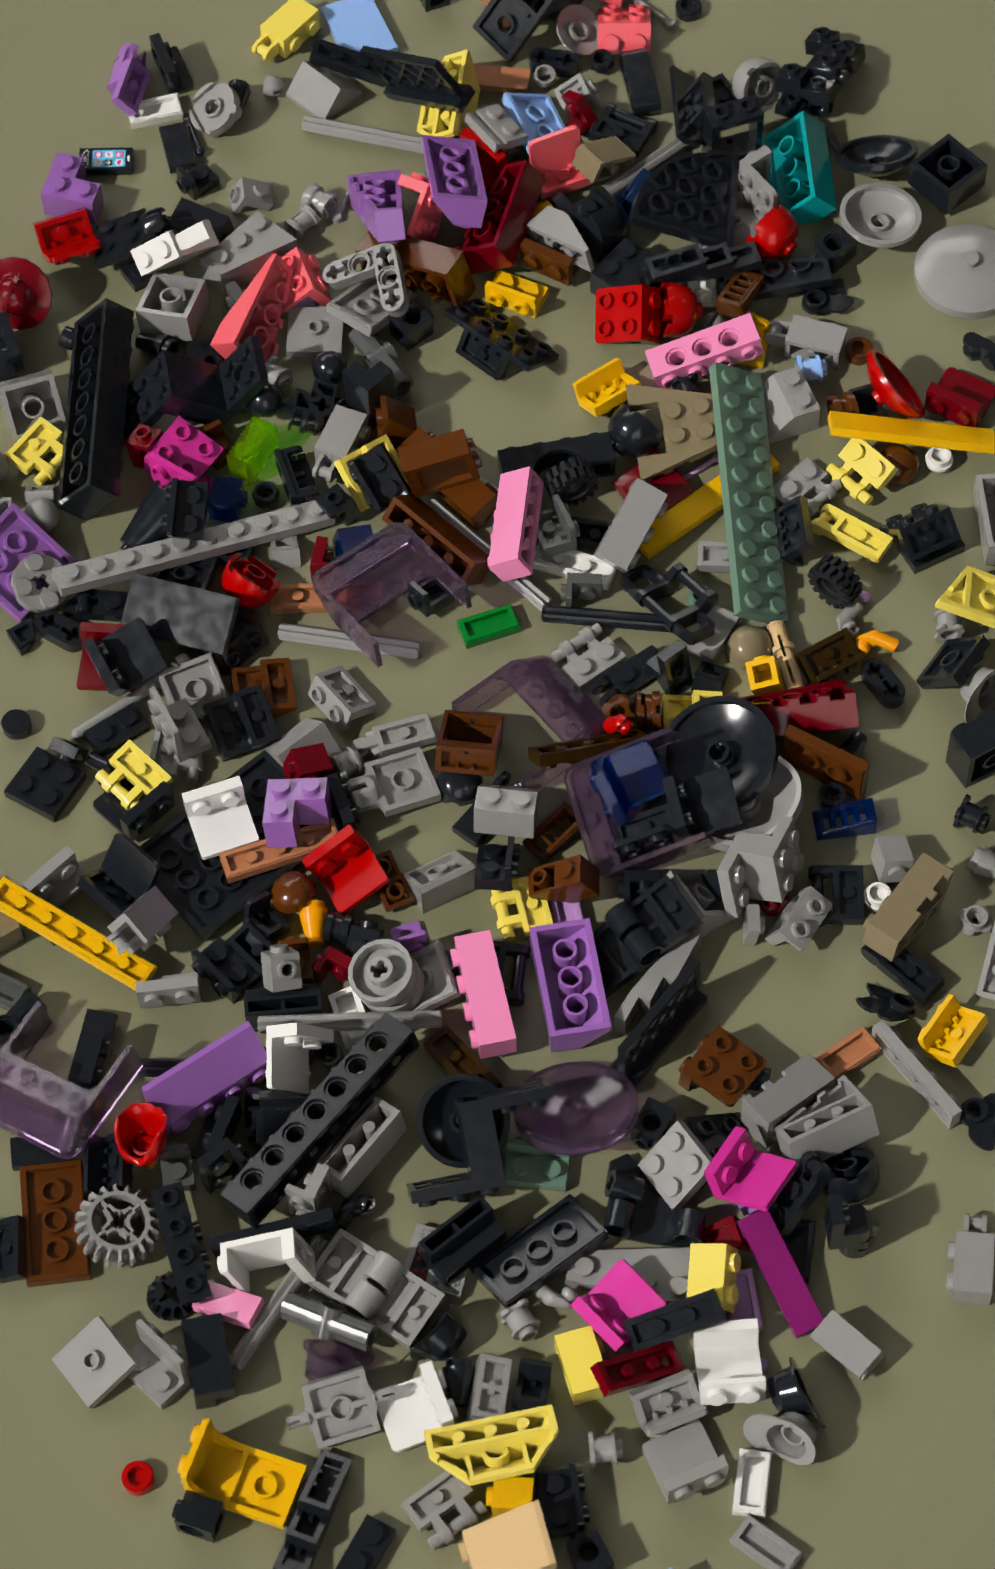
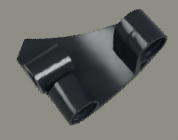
[603,1153,706,1247]

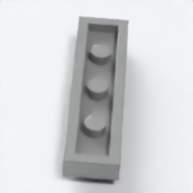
[871,1020,962,1130]

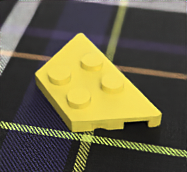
[935,565,995,629]

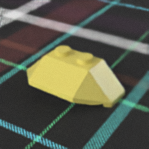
[417,49,480,138]
[423,1404,559,1486]

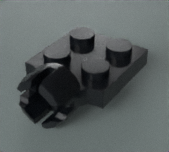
[95,207,174,269]

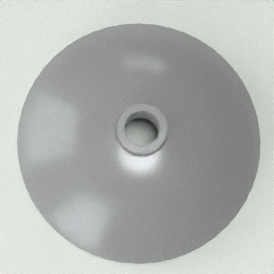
[839,183,922,248]

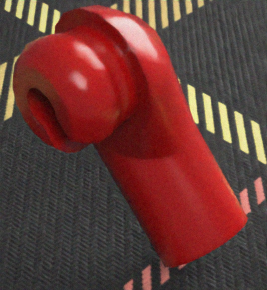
[603,714,634,735]

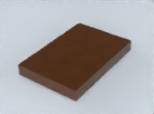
[782,724,870,800]

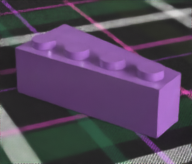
[346,169,406,244]

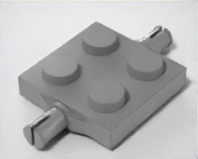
[285,1366,396,1449]

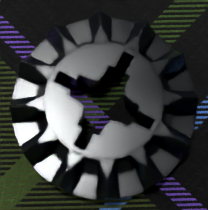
[146,1270,193,1321]

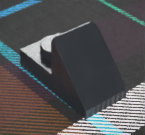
[647,640,693,695]

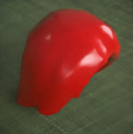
[114,1102,168,1167]

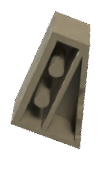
[861,852,954,962]

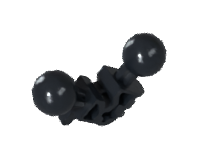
[248,351,347,436]

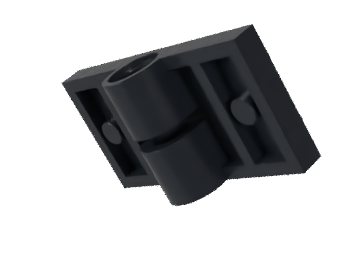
[593,875,704,998]

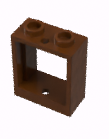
[397,429,483,498]
[435,710,504,777]

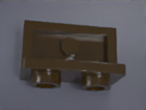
[794,627,867,685]

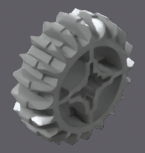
[74,1183,160,1269]

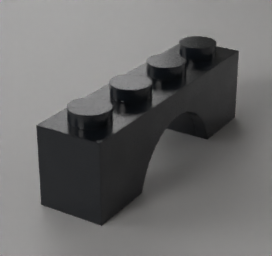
[497,432,616,478]

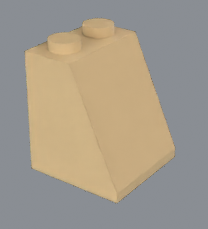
[458,1500,557,1569]

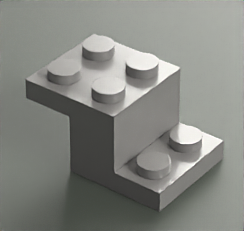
[717,816,804,918]

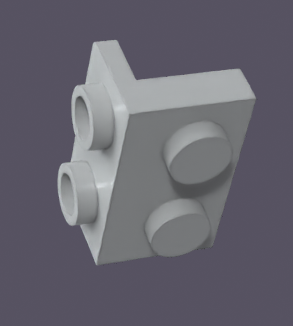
[135,972,201,1009]
[629,1369,708,1437]

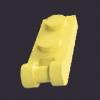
[811,503,893,564]

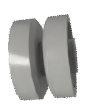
[348,939,425,1012]

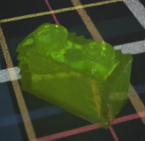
[226,416,279,486]

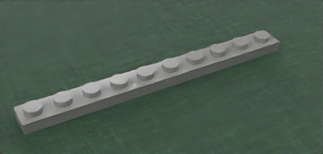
[52,500,335,597]

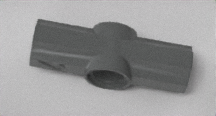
[349,328,414,396]
[280,1291,379,1351]

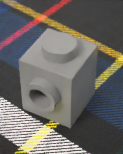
[870,834,914,883]
[260,944,302,993]

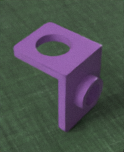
[390,921,429,954]

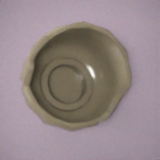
[725,625,773,669]

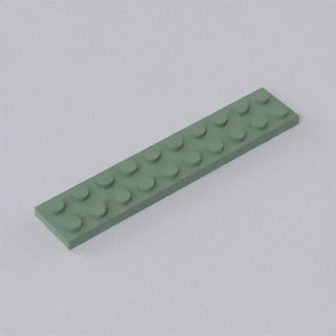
[709,362,789,625]

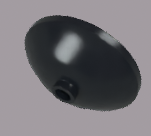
[836,135,917,179]
[416,1073,511,1168]

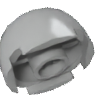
[732,57,783,112]

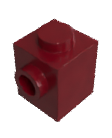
[283,743,333,779]

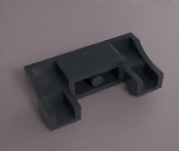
[775,27,865,107]

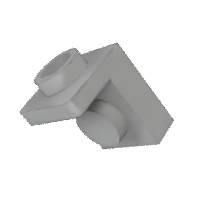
[553,73,600,114]

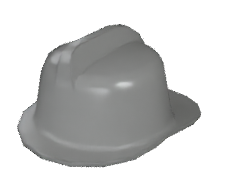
[960,666,995,724]
[743,1411,819,1465]

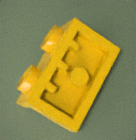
[485,270,549,318]

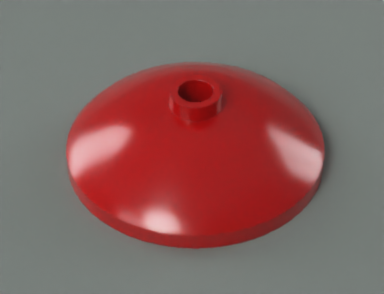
[866,348,926,419]

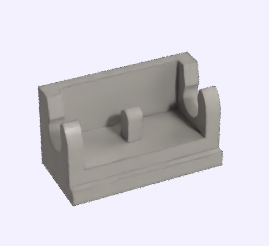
[809,1309,884,1380]
[465,1353,512,1422]

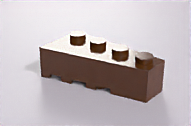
[355,231,476,307]

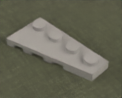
[565,1247,690,1304]

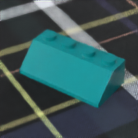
[763,111,837,224]

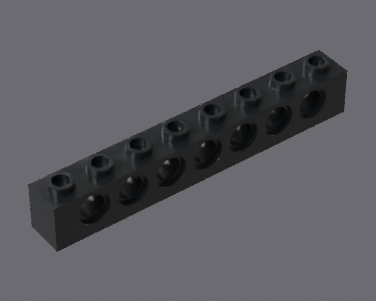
[220,1013,420,1229]

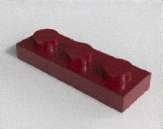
[590,1341,686,1397]

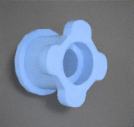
[795,354,827,382]

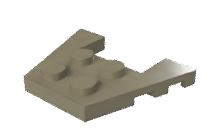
[625,384,717,483]

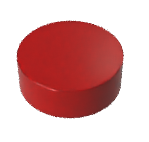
[121,1461,155,1496]

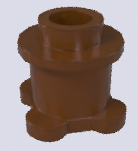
[602,694,636,722]

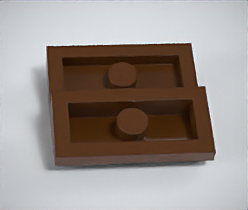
[229,657,297,718]

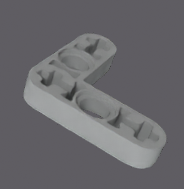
[323,242,409,317]

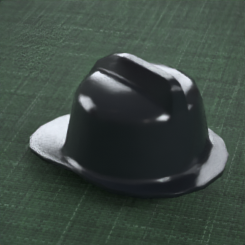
[400,1304,467,1363]
[767,1357,826,1429]

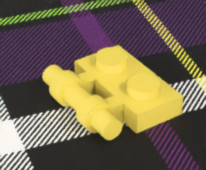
[5,417,63,485]
[826,438,899,506]
[95,739,173,810]
[490,876,553,942]

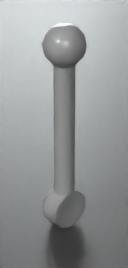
[632,0,675,29]
[331,190,349,224]

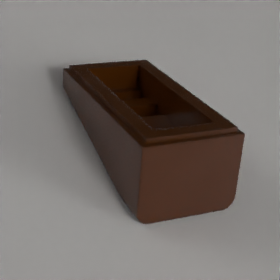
[716,271,765,318]
[522,801,588,863]

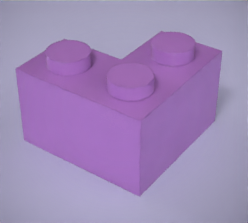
[40,152,104,225]
[262,777,332,848]

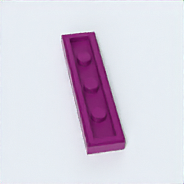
[736,1210,824,1338]

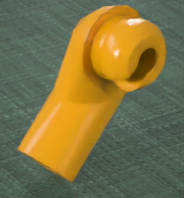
[854,630,899,655]

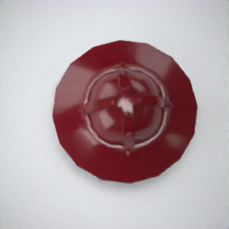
[0,256,52,330]

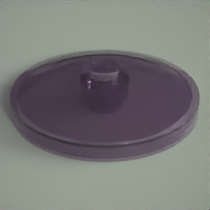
[513,1062,639,1156]

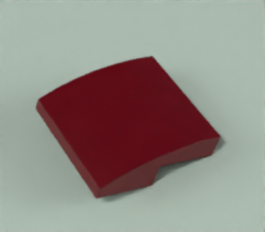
[611,452,694,518]

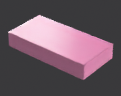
[192,1280,265,1329]

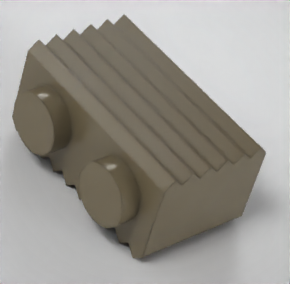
[572,136,637,183]

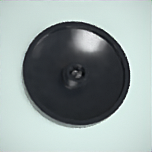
[660,696,779,807]

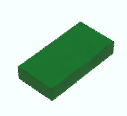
[456,603,521,649]

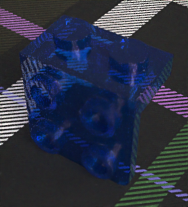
[589,740,666,826]

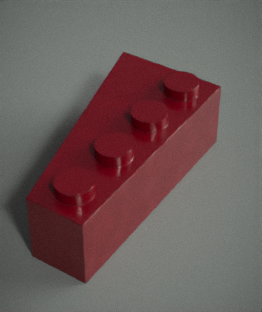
[457,160,545,274]
[740,679,860,737]

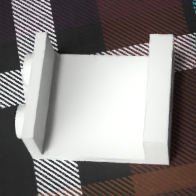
[131,219,219,276]
[217,1228,317,1293]
[693,1318,766,1406]

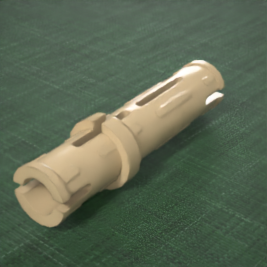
[767,620,804,689]

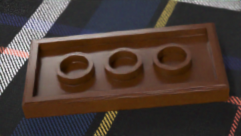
[19,1159,91,1287]

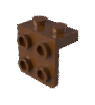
[520,238,580,286]
[678,1025,766,1107]

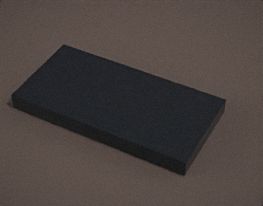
[121,573,241,656]
[470,1194,609,1308]

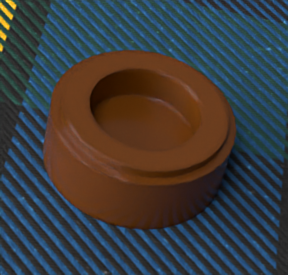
[845,337,873,365]

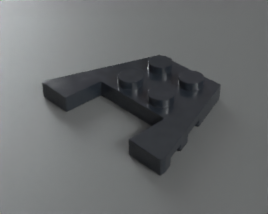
[153,546,255,591]

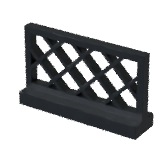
[360,46,476,113]
[608,958,708,1090]

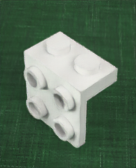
[377,1361,458,1453]

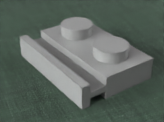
[464,104,528,153]

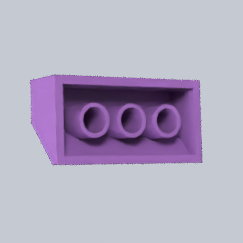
[421,135,488,229]
[529,918,612,1053]
[141,1021,267,1136]

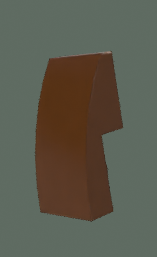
[376,850,415,912]

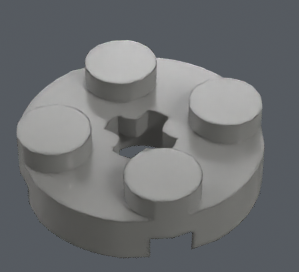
[190,82,242,138]
[10,553,67,613]

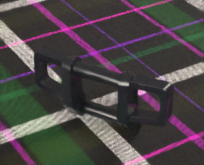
[621,563,719,645]

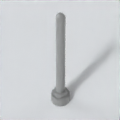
[71,653,190,740]

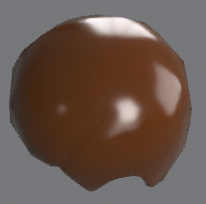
[880,444,920,486]
[271,871,316,914]

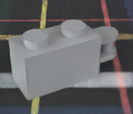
[765,314,848,370]
[312,404,371,483]
[106,885,178,955]
[945,1213,995,1306]

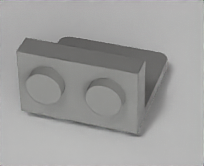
[737,145,778,221]
[642,1421,729,1504]

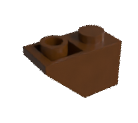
[375,396,417,451]
[529,854,600,903]

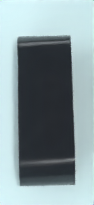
[619,48,661,116]

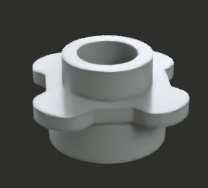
[958,905,992,936]

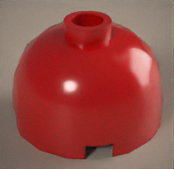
[746,204,799,259]
[660,282,703,338]
[222,553,281,608]

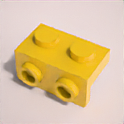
[573,358,641,418]
[918,994,989,1068]

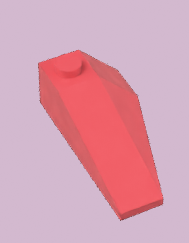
[210,253,293,363]

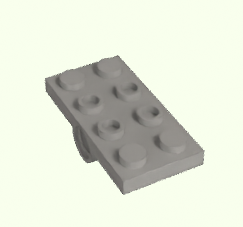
[306,1228,446,1350]

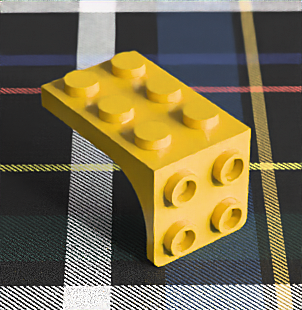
[178,1417,308,1530]

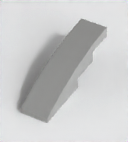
[614,930,701,1035]

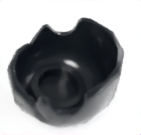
[436,772,483,806]

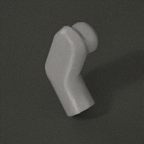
[836,600,863,638]
[533,1285,578,1310]

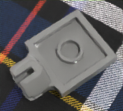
[347,746,441,817]

